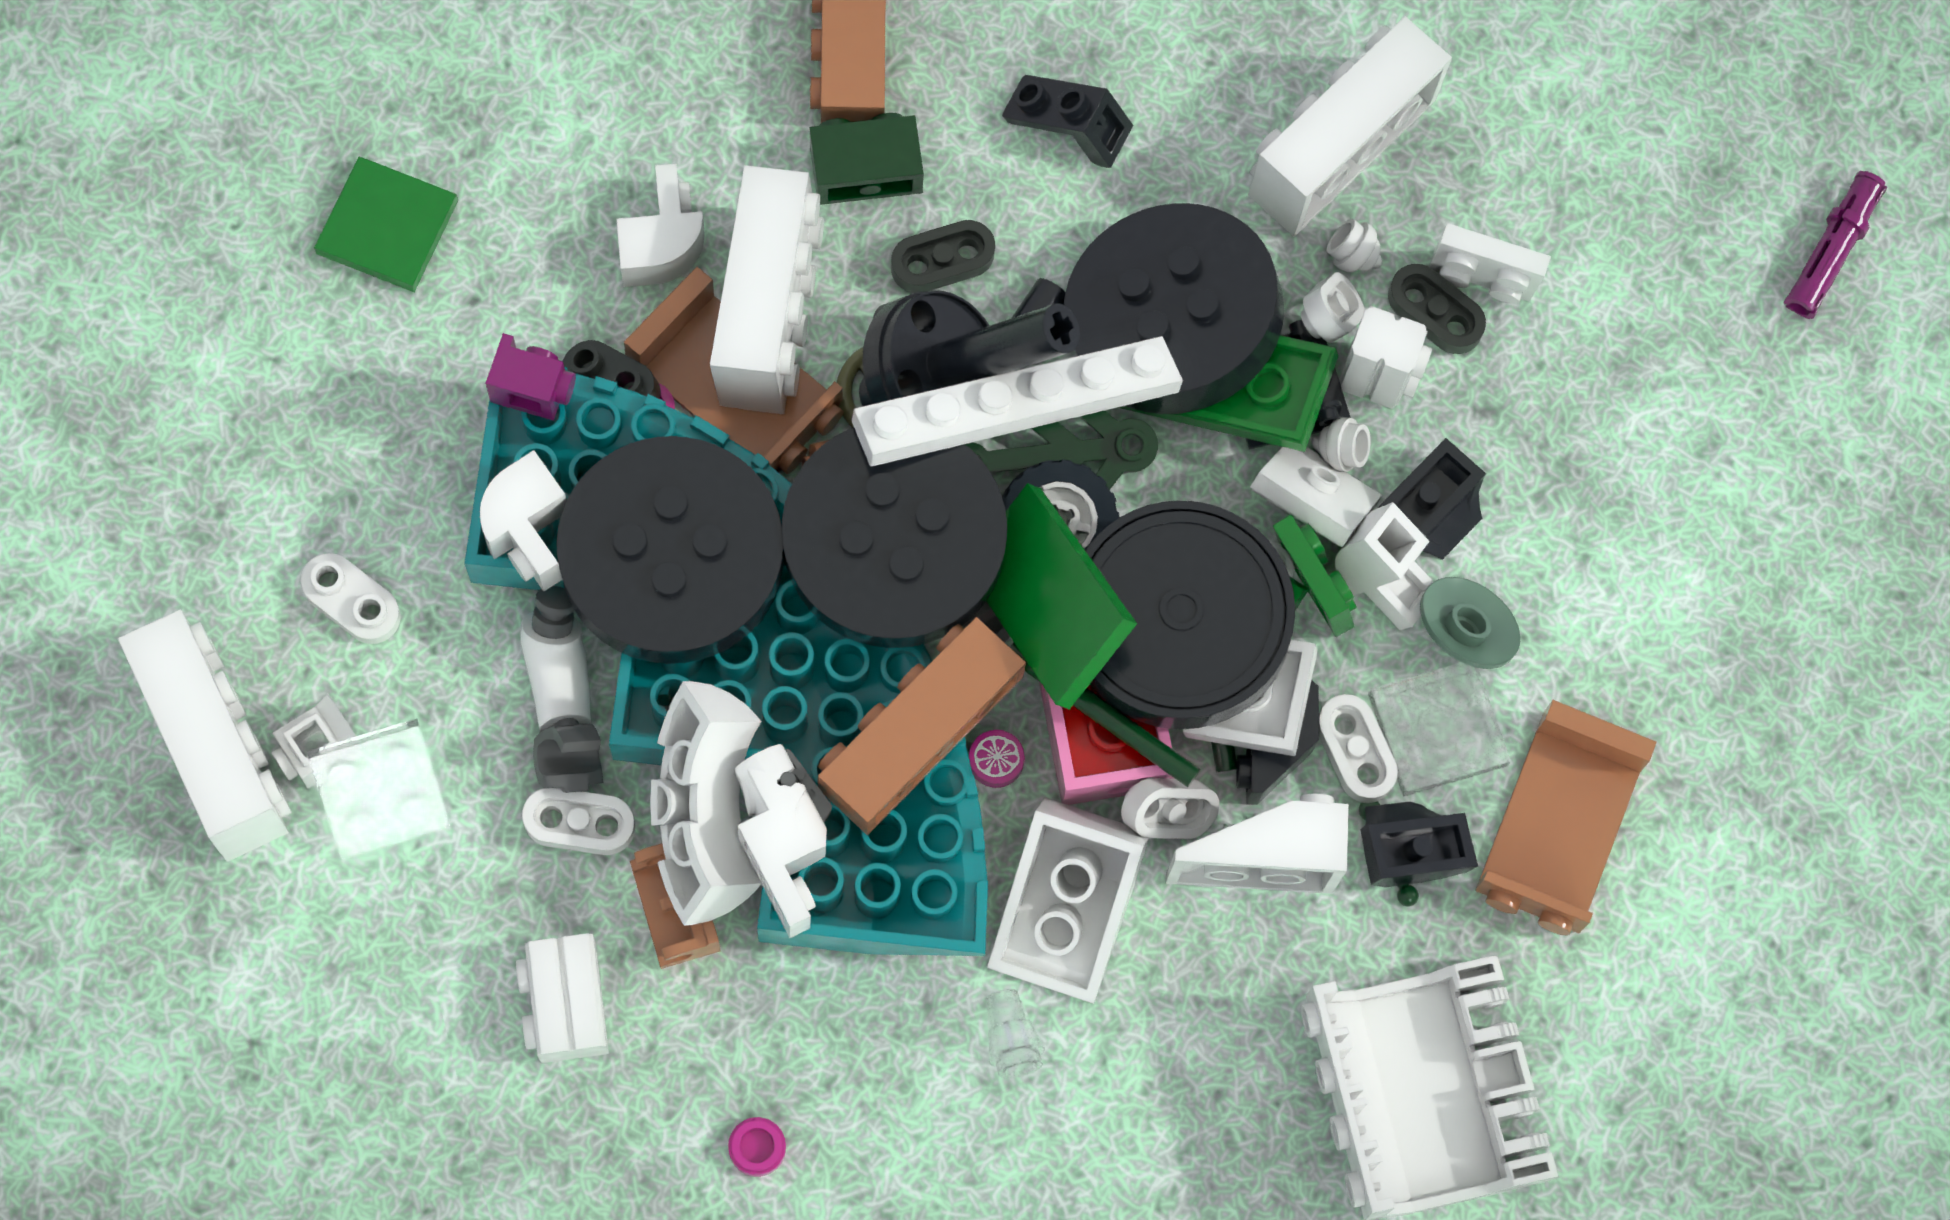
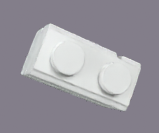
[1339,306,1433,409]
[516,933,609,1063]

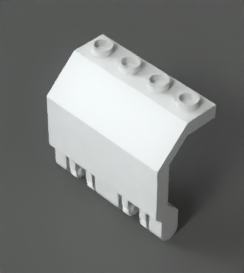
[1301,956,1559,1220]

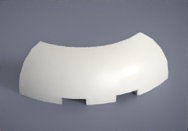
[650,681,762,926]

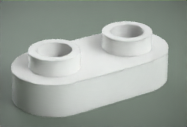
[1301,272,1365,343]
[301,553,401,644]
[1319,694,1398,803]
[1121,778,1219,839]
[522,788,635,855]

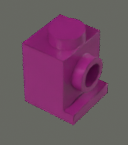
[485,333,576,421]

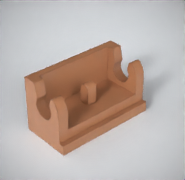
[630,843,721,969]

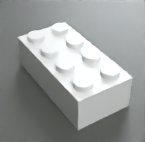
[1248,16,1452,237]
[710,165,824,414]
[118,609,292,862]

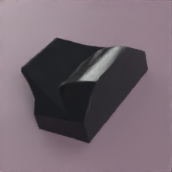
[1378,438,1486,560]
[1360,801,1478,887]

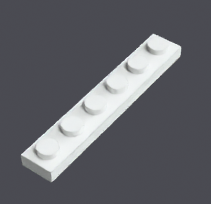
[852,336,1183,467]

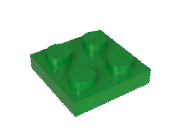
[1272,514,1357,637]

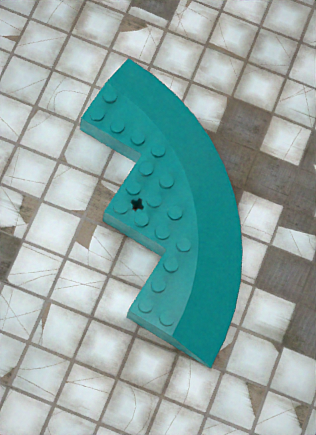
[464,367,988,956]

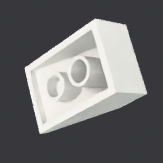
[1166,794,1349,894]
[987,797,1149,1004]

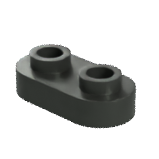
[891,220,995,293]
[1388,264,1486,354]
[563,340,661,399]

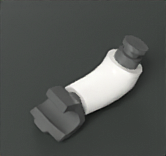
[520,586,604,793]

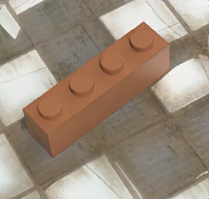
[810,0,886,123]
[818,617,1026,835]

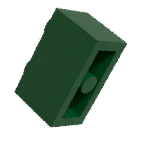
[809,112,924,205]

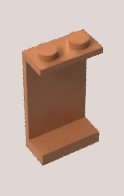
[624,267,844,474]
[1475,700,1657,936]

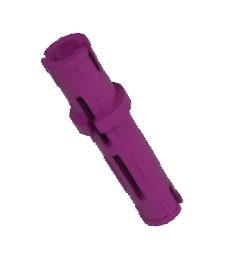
[1784,171,1887,319]

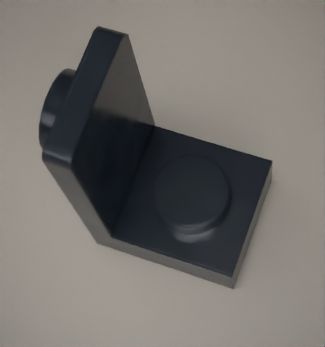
[1002,75,1134,168]

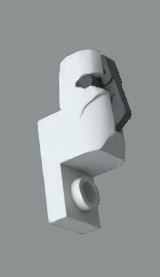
[734,744,832,938]

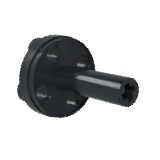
[859,291,1080,407]

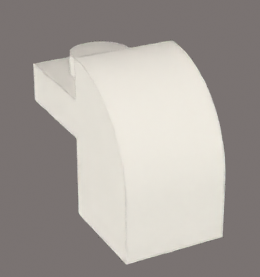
[616,164,704,287]
[480,450,567,591]
[1335,502,1433,631]

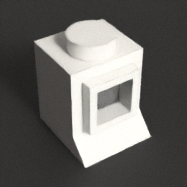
[271,693,365,789]

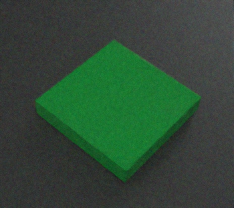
[314,156,458,293]

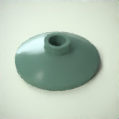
[1420,577,1520,669]

